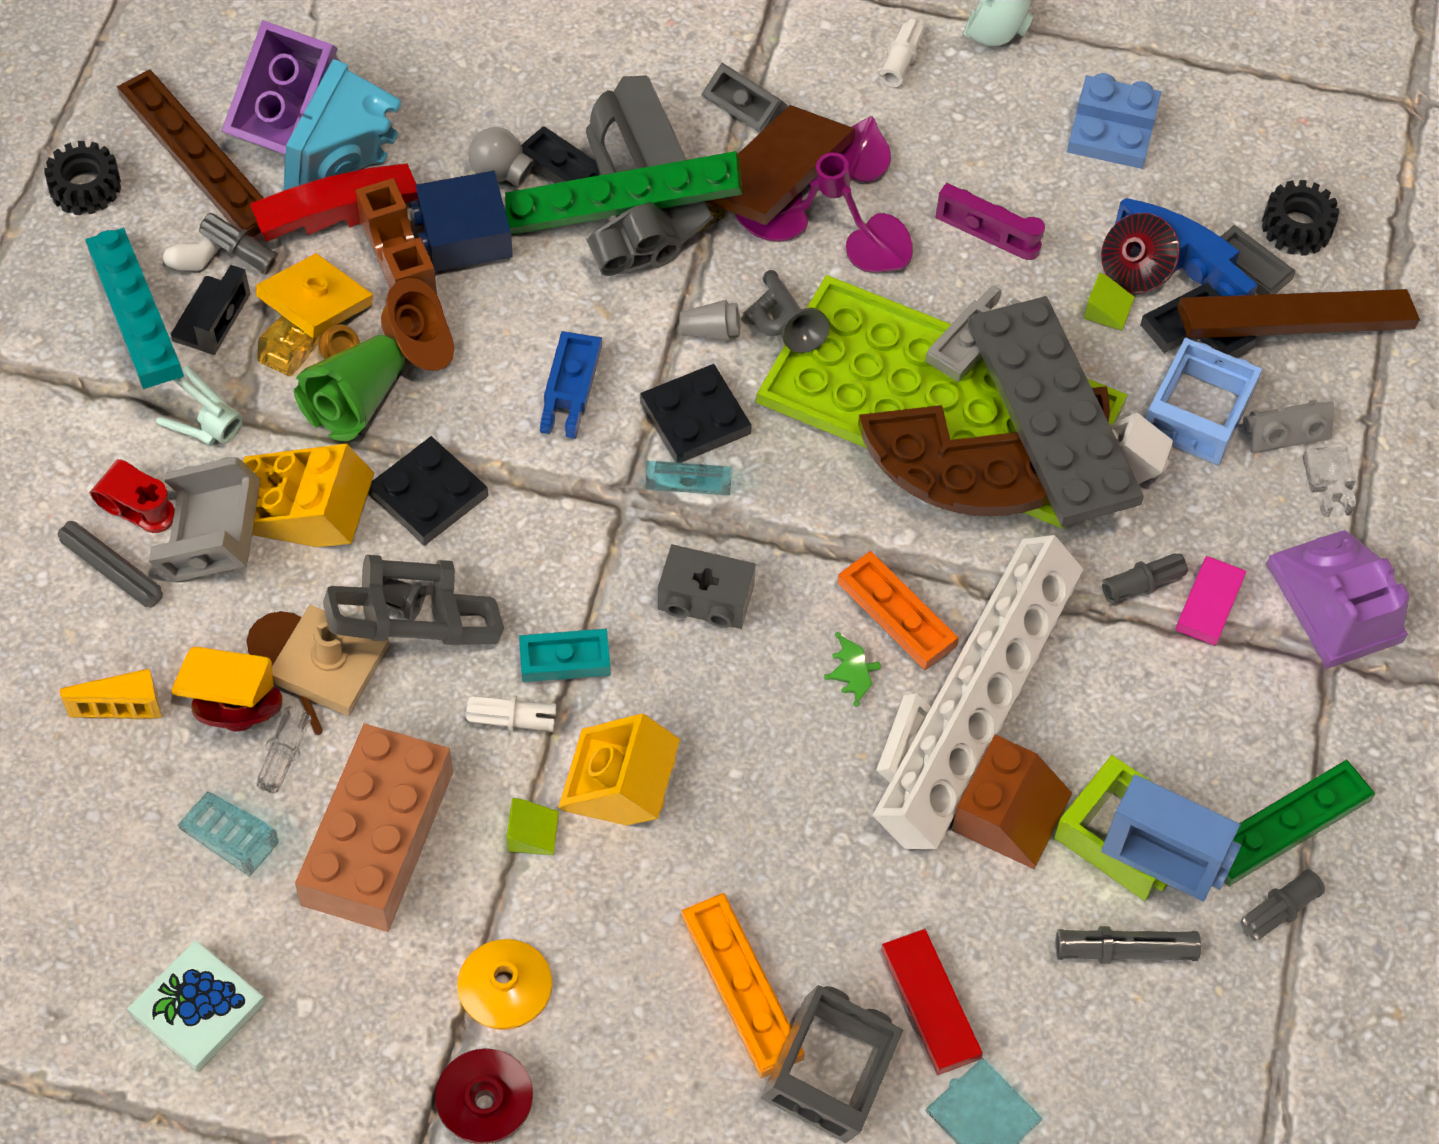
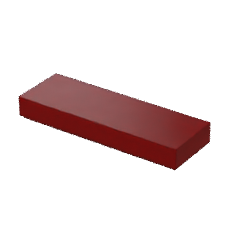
[881,929,983,1075]

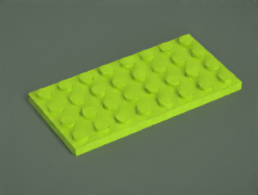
[756,275,1128,529]

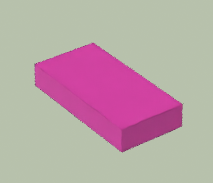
[1175,555,1247,646]

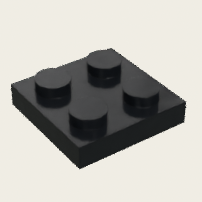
[640,364,752,464]
[368,436,489,546]

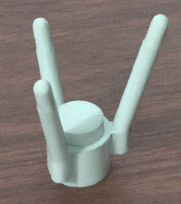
[156,366,243,446]

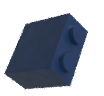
[411,170,513,272]

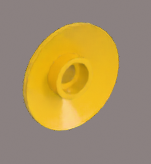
[457,939,552,1030]

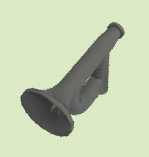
[743,270,830,353]

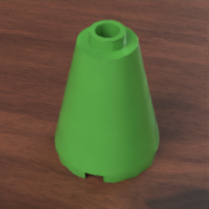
[294,335,405,442]

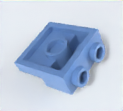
[1067,73,1162,169]

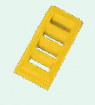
[59,669,162,719]

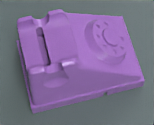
[221,20,341,155]
[1267,530,1410,669]

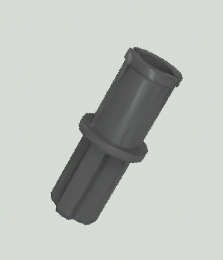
[199,213,278,275]
[1102,553,1188,605]
[1240,869,1325,941]

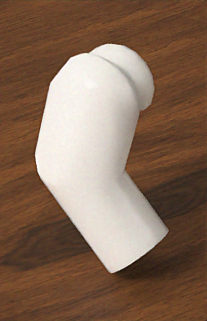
[163,236,221,271]

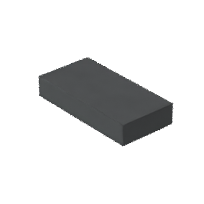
[1220,225,1296,295]

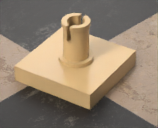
[272,604,389,717]

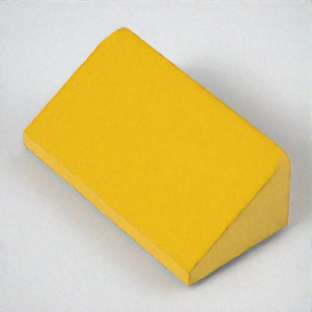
[172,646,274,708]

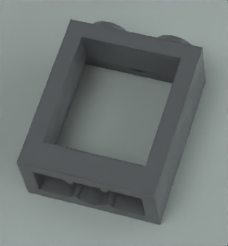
[760,985,903,1143]

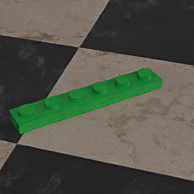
[505,151,742,235]

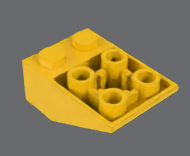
[243,443,374,547]

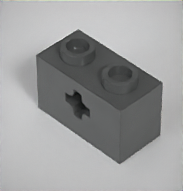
[658,544,756,629]

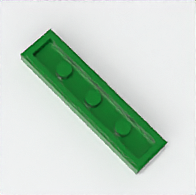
[1225,759,1376,886]

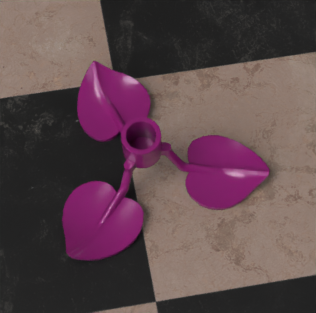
[735,116,913,273]

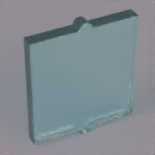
[926,1058,1043,1144]

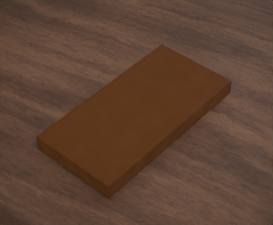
[706,105,855,225]

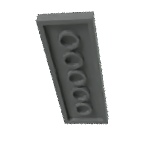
[968,296,1144,527]

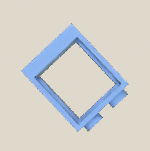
[1146,337,1262,465]

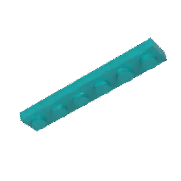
[85,227,184,389]

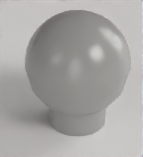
[468,127,534,187]

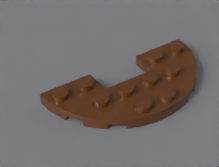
[858,386,1110,516]

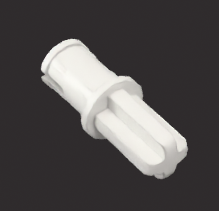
[879,19,924,87]
[466,696,557,732]

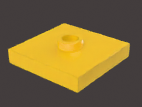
[256,253,373,338]

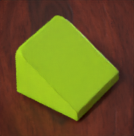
[1084,272,1135,331]
[507,798,559,856]

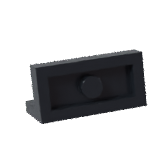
[170,264,251,355]

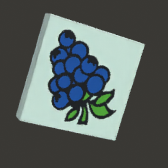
[127,940,266,1072]

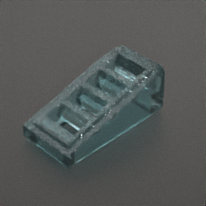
[178,791,279,877]

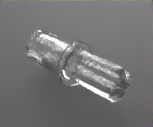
[256,706,312,794]

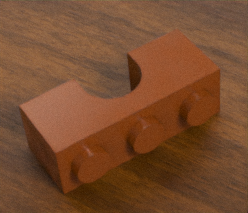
[355,178,437,294]

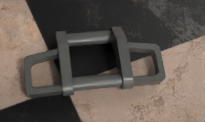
[323,554,504,646]

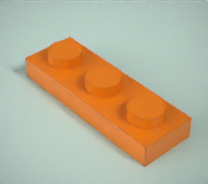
[837,551,959,670]

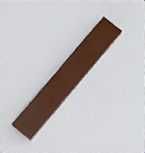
[117,69,264,238]
[1177,289,1420,338]

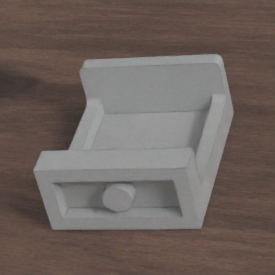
[149,457,260,582]

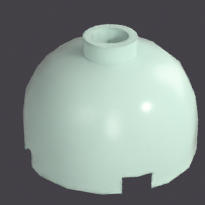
[963,0,1034,46]

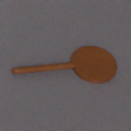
[246,611,323,735]

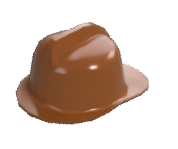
[381,277,455,371]

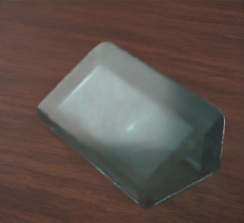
[646,460,732,495]

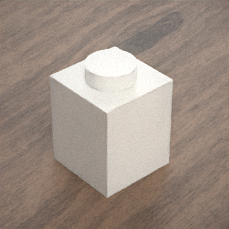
[1110,412,1173,484]

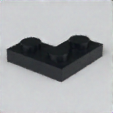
[1140,282,1257,362]

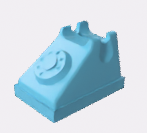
[283,59,401,191]

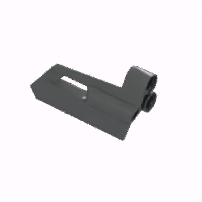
[586,75,714,276]

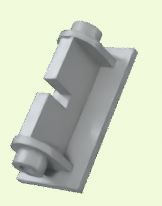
[1243,399,1334,453]

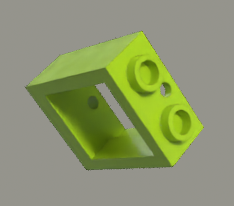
[1054,754,1168,901]

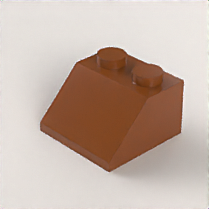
[951,734,1072,870]

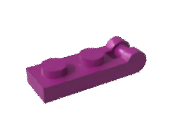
[935,182,1045,260]

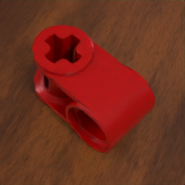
[89,459,175,533]

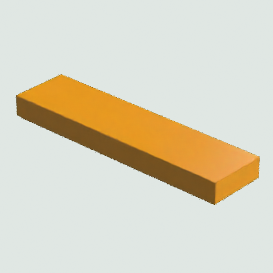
[682,893,805,1078]

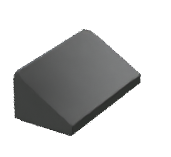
[701,62,788,133]

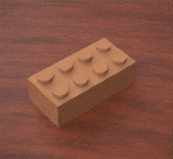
[295,723,453,932]

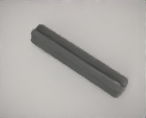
[58,521,163,608]

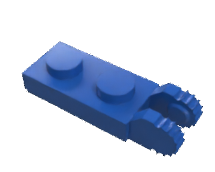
[540,331,602,439]

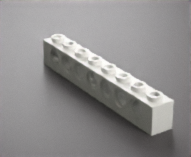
[872,535,1084,849]

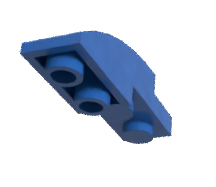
[1115,198,1258,296]

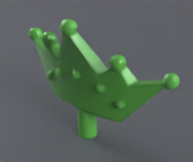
[824,632,881,707]

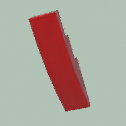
[250,163,417,242]

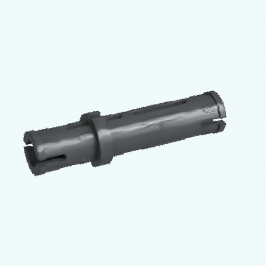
[1055,926,1201,964]

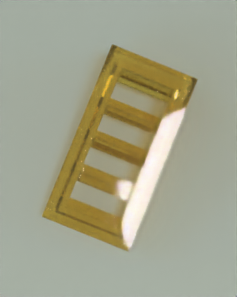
[257,315,322,376]

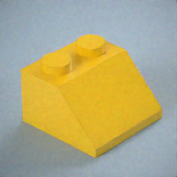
[558,713,680,826]

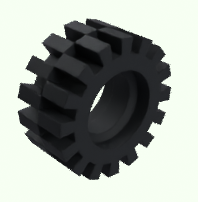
[44,141,121,215]
[1262,180,1339,256]

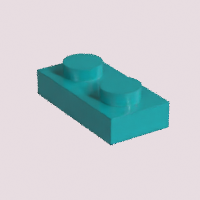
[519,628,611,682]

